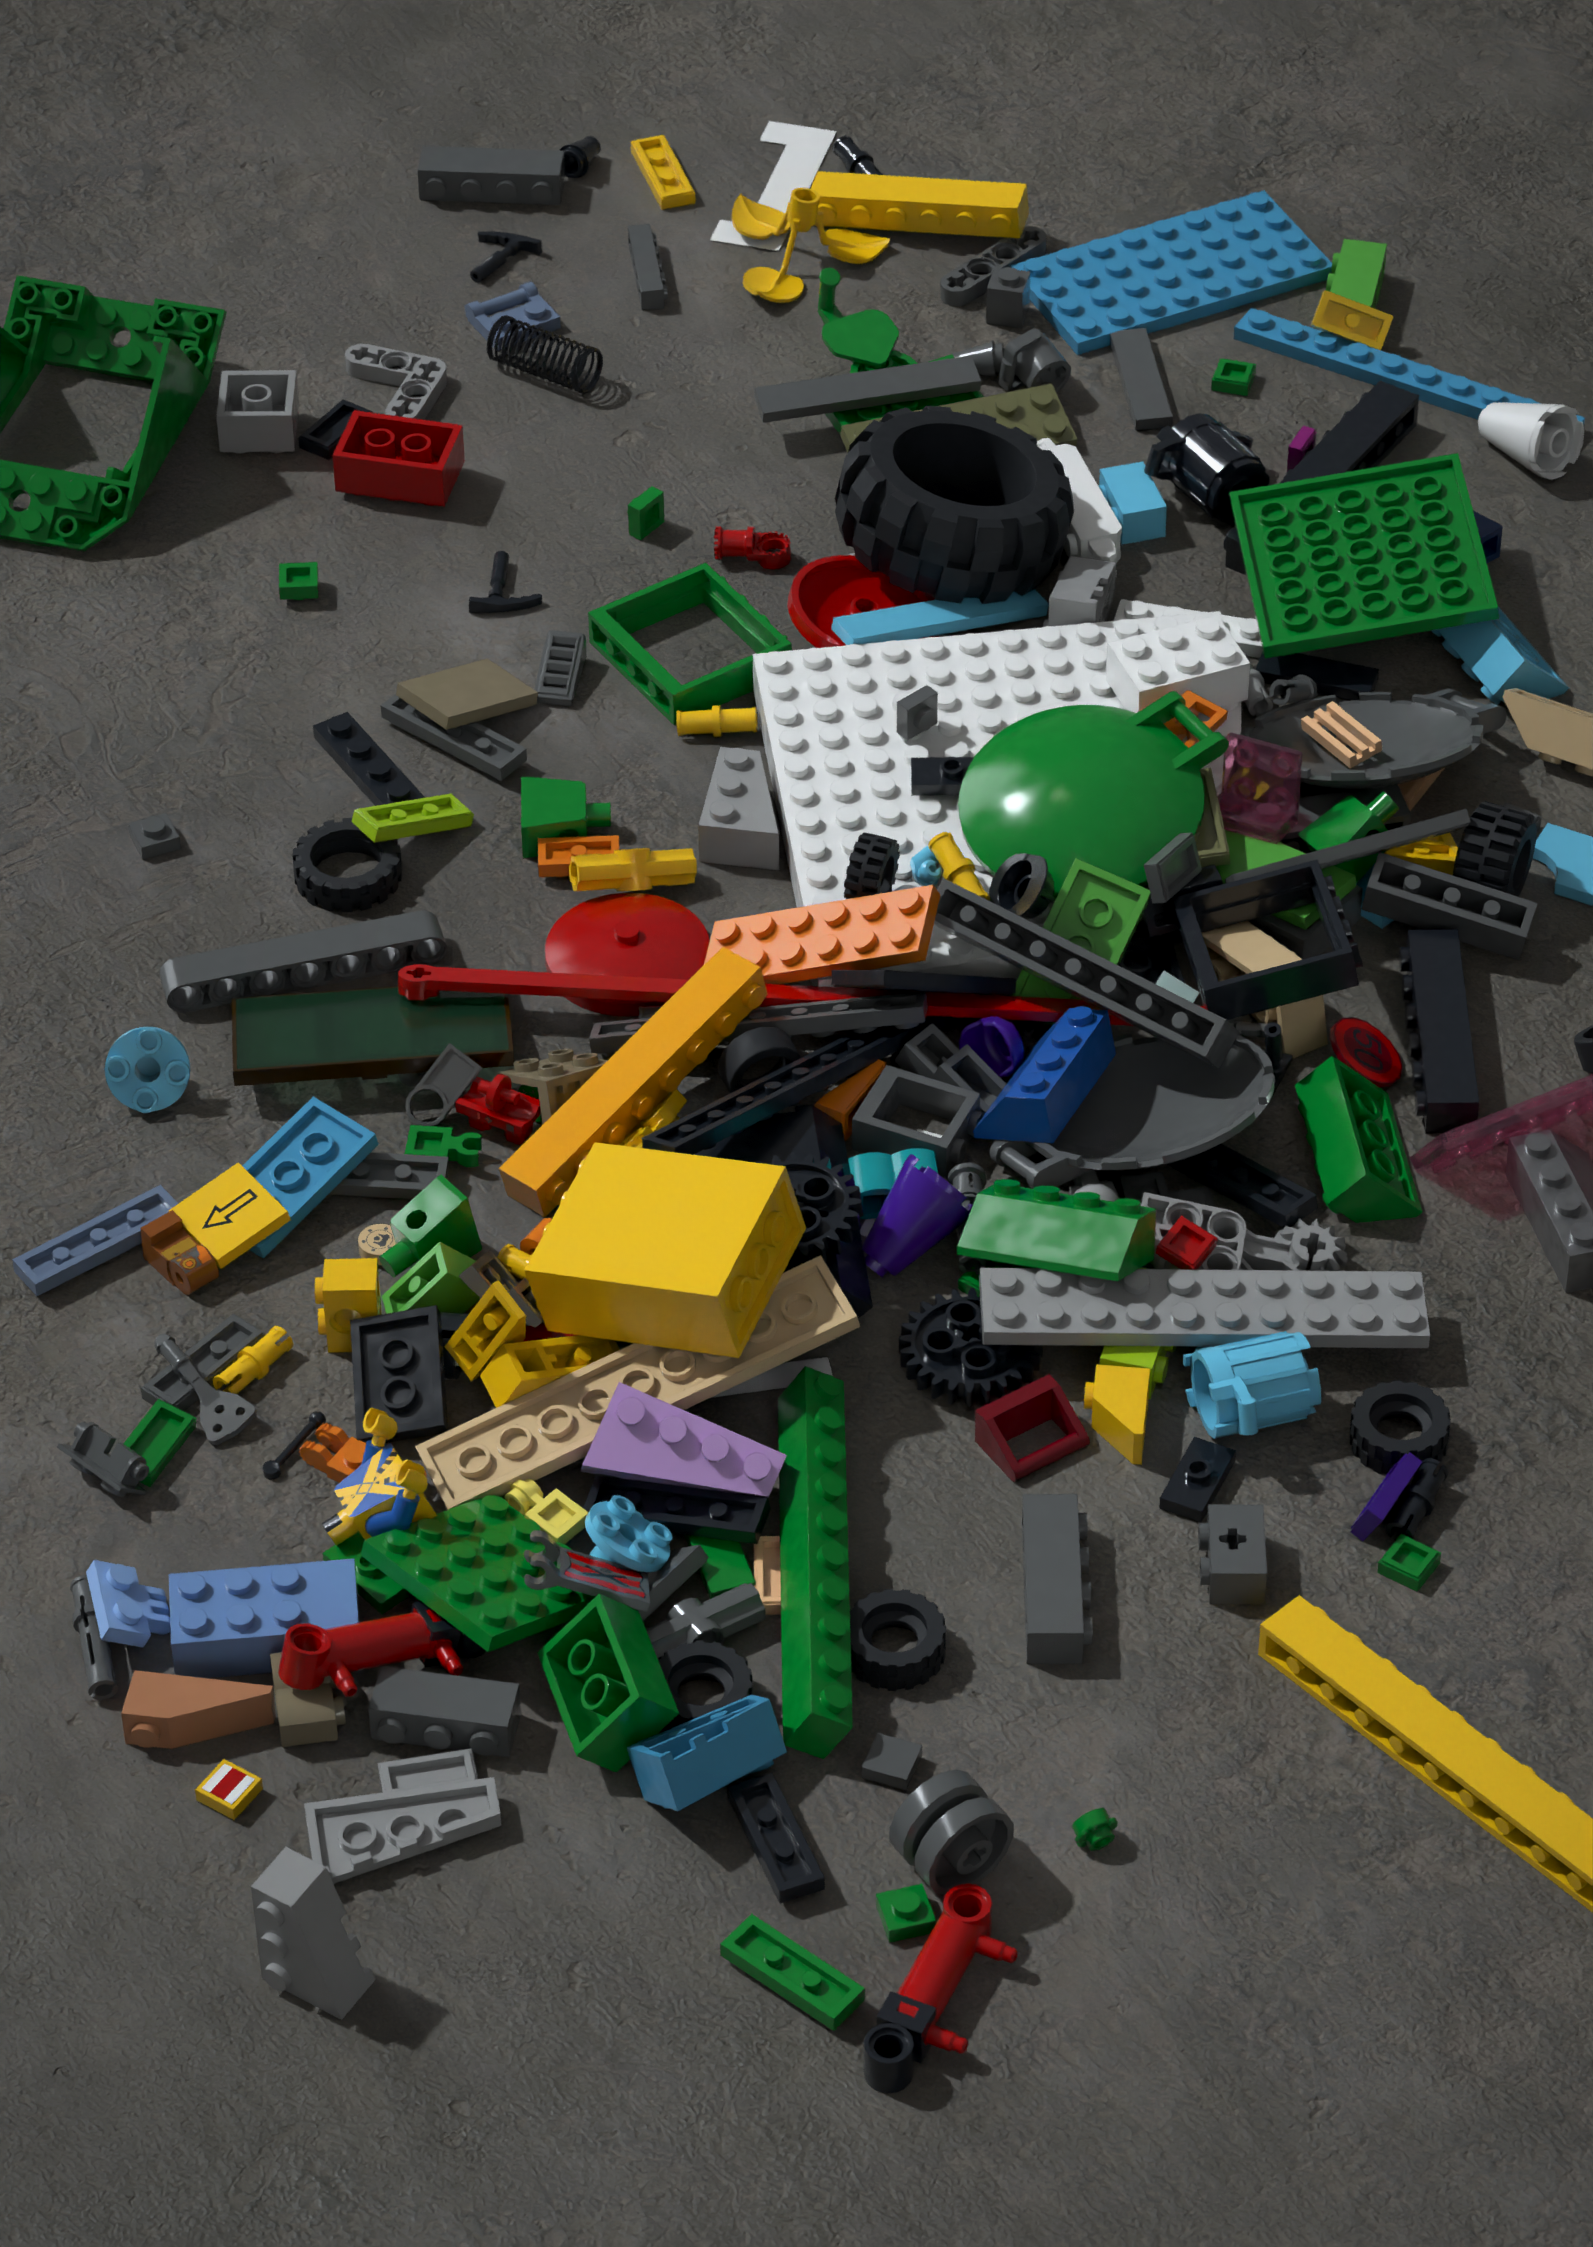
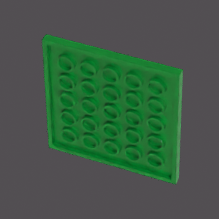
[1229,453,1499,658]

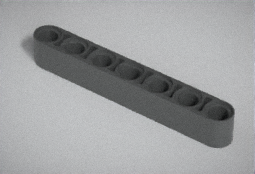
[159,911,448,1012]

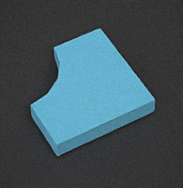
[1533,823,1593,906]

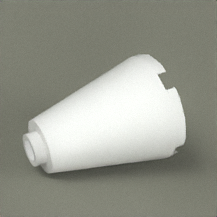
[1478,402,1584,480]

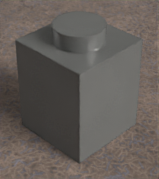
[986,267,1030,329]

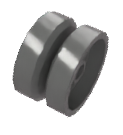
[889,1769,1014,1895]

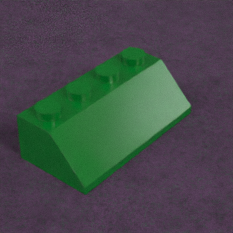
[1295,1056,1422,1223]
[957,1179,1156,1281]

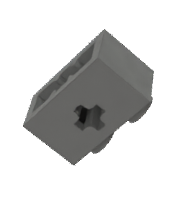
[1198,1504,1267,1604]

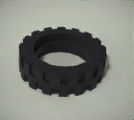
[292,818,402,912]

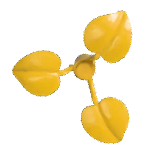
[731,188,890,303]

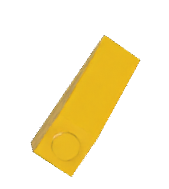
[444,1280,526,1381]
[480,1335,620,1408]

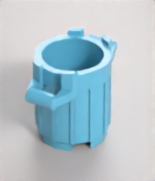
[1183,1331,1321,1439]

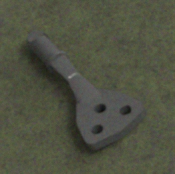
[154,1334,257,1445]

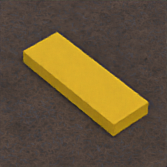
[630,135,696,210]

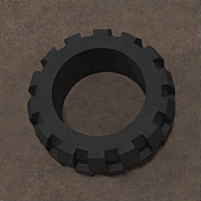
[834,406,1074,604]

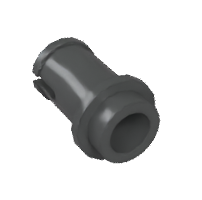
[1270,675,1317,705]

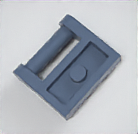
[465,282,561,351]

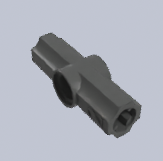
[646,1583,766,1659]

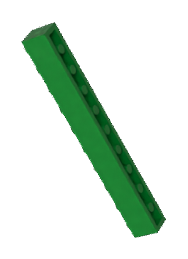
[778,1366,853,1759]

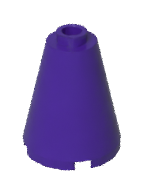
[862,1154,973,1277]

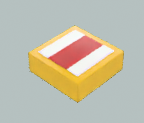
[195,1759,263,1820]

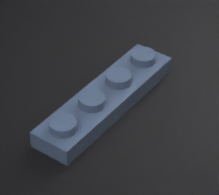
[12,1185,179,1296]

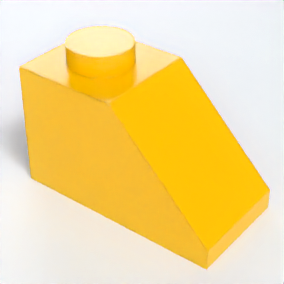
[1084,1364,1150,1465]

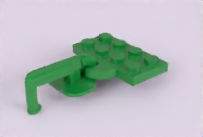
[818,268,984,435]

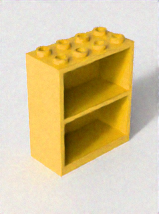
[524,1142,806,1358]

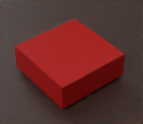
[1156,1216,1218,1270]

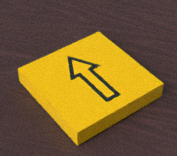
[168,1162,291,1269]

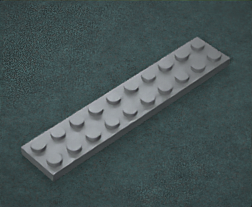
[979,1268,1430,1348]

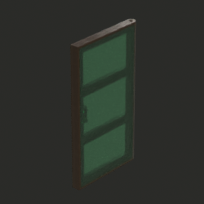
[230,986,514,1086]

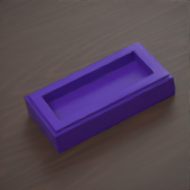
[1350,1452,1422,1541]

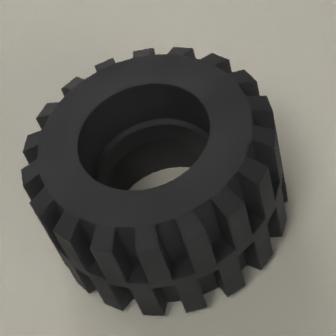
[1453,801,1537,897]

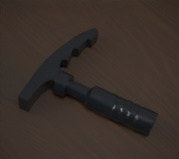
[470,231,543,283]
[469,551,542,613]
[1264,1022,1293,1107]

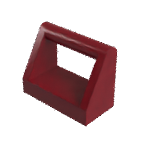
[975,1374,1090,1482]

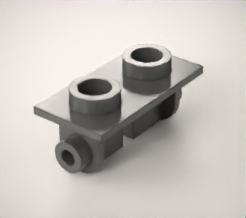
[57,1422,149,1497]

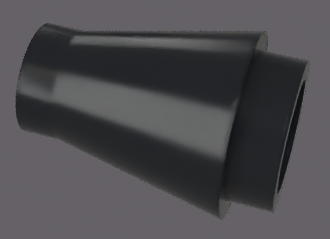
[559,136,601,178]

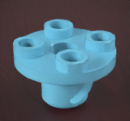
[104,1027,191,1113]
[585,1495,673,1572]

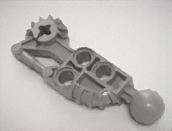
[1073,1184,1348,1271]

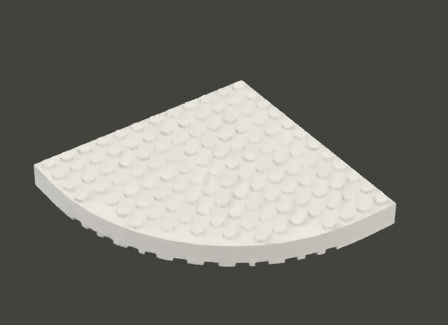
[753,611,1241,987]

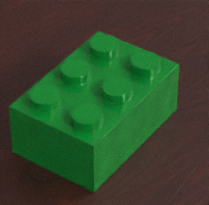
[537,1593,679,1772]

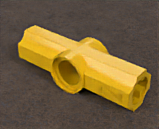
[569,848,697,891]

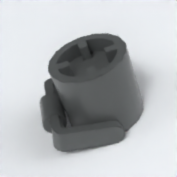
[999,329,1071,392]

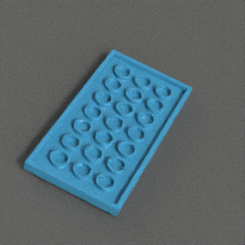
[1010,190,1332,355]

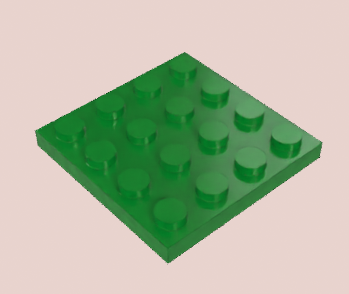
[361,1495,595,1652]

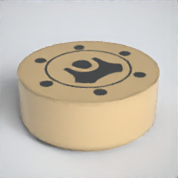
[358,1224,396,1265]

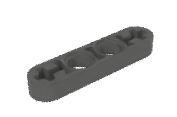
[940,226,1047,307]

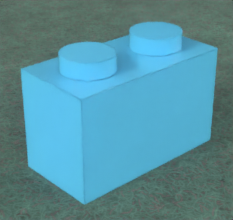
[1098,461,1167,545]

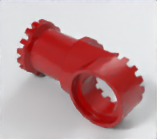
[714,526,791,570]

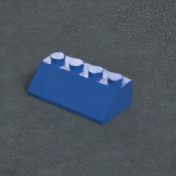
[973,1006,1116,1143]

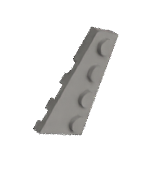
[304,1777,501,1884]

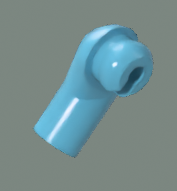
[910,845,942,886]

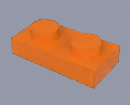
[538,835,619,877]

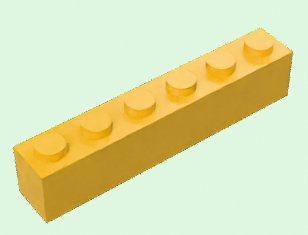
[810,171,1029,238]

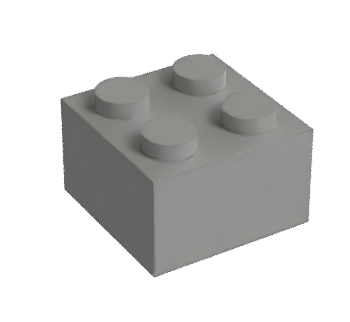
[216,370,299,453]

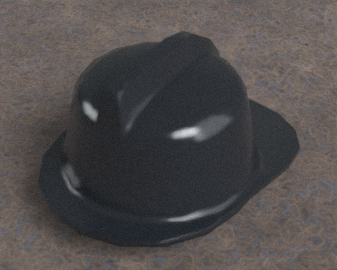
[989,853,1056,919]

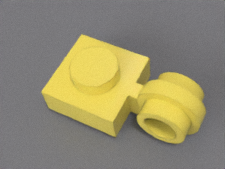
[505,1478,588,1544]

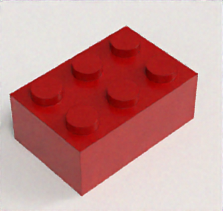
[332,410,465,507]

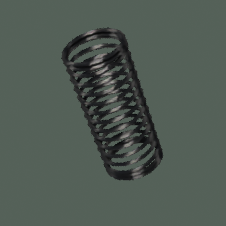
[486,315,603,394]

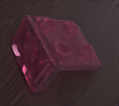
[1217,732,1302,844]

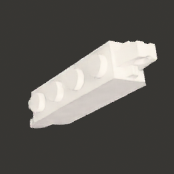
[1037,438,1122,573]

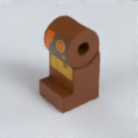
[140,1210,219,1295]

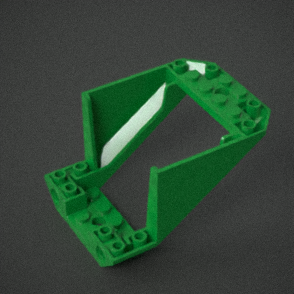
[0,275,227,551]

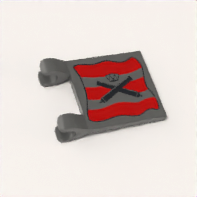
[524,1530,650,1612]

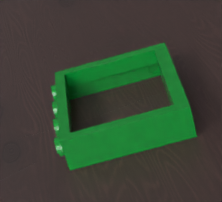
[588,563,792,725]

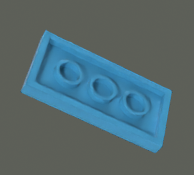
[242,1096,379,1258]

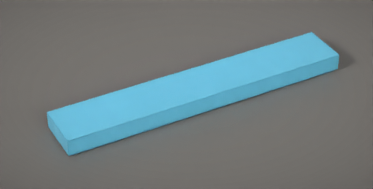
[831,589,1049,645]

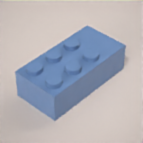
[169,1558,360,1678]

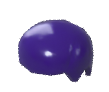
[958,1016,1025,1079]

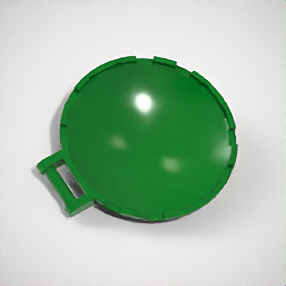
[958,691,1229,899]

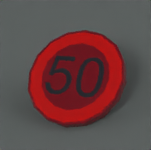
[1329,1017,1402,1087]

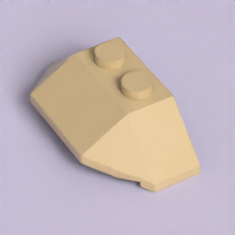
[1502,688,1593,776]

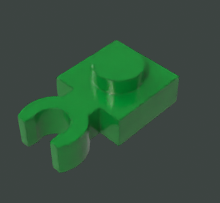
[404,1125,482,1167]

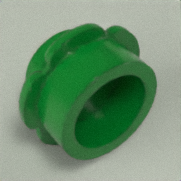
[1072,1808,1118,1851]

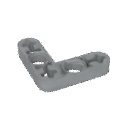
[345,344,447,420]

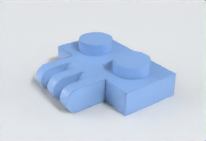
[86,1560,171,1648]

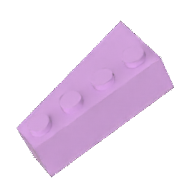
[581,1382,787,1497]

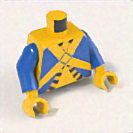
[322,1408,437,1546]

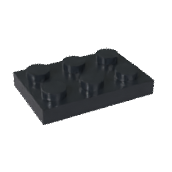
[350,1305,448,1443]

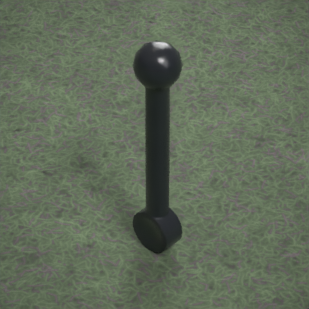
[262,1411,326,1480]

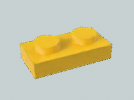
[1310,290,1394,350]

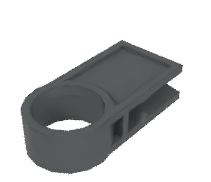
[405,1043,483,1126]

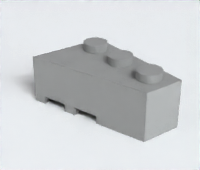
[1043,556,1116,627]
[698,747,779,870]
[251,1847,376,2020]

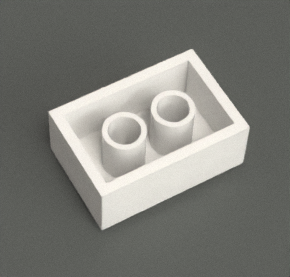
[1106,615,1250,713]

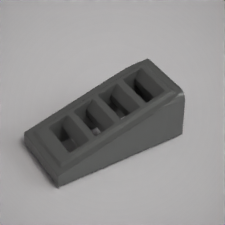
[534,630,587,706]

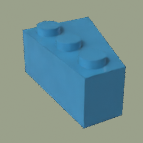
[626,1695,787,1811]

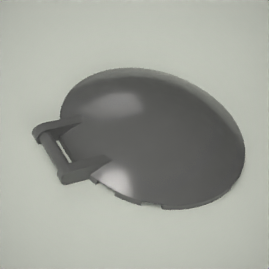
[1241,688,1507,789]
[989,1033,1275,1189]

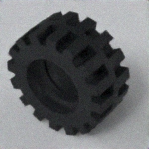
[844,832,900,899]

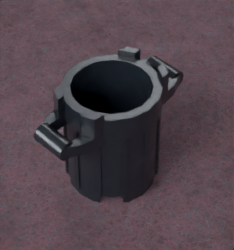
[1144,413,1270,523]

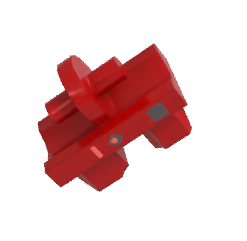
[455,1074,541,1145]

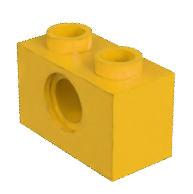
[315,1258,382,1353]

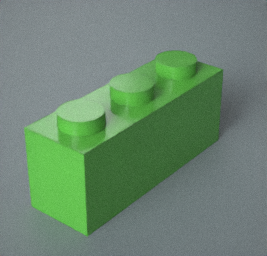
[1325,239,1387,332]

